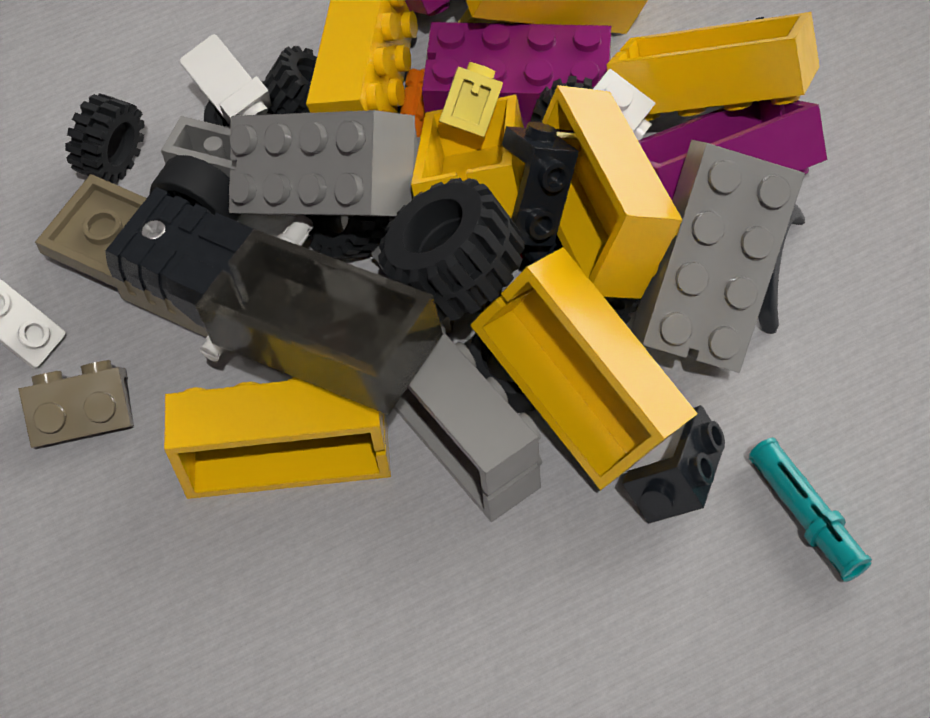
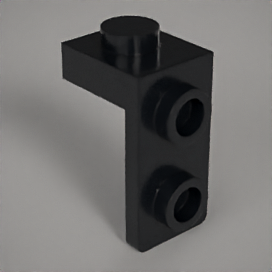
[501,122,579,246]
[622,405,725,523]

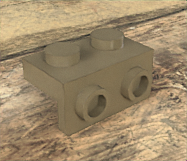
[18,360,134,448]

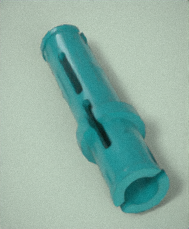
[749,437,872,582]

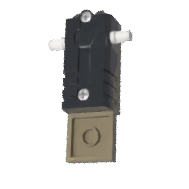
[35,174,335,372]

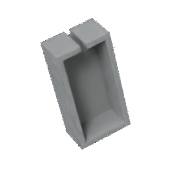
[229,110,415,217]
[631,140,805,373]
[360,299,542,522]

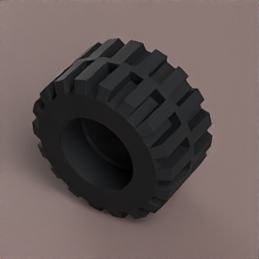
[378,178,524,321]

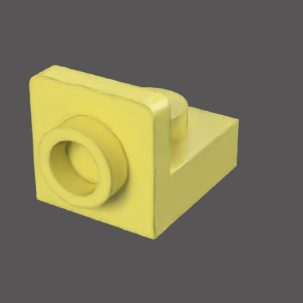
[439,62,503,137]

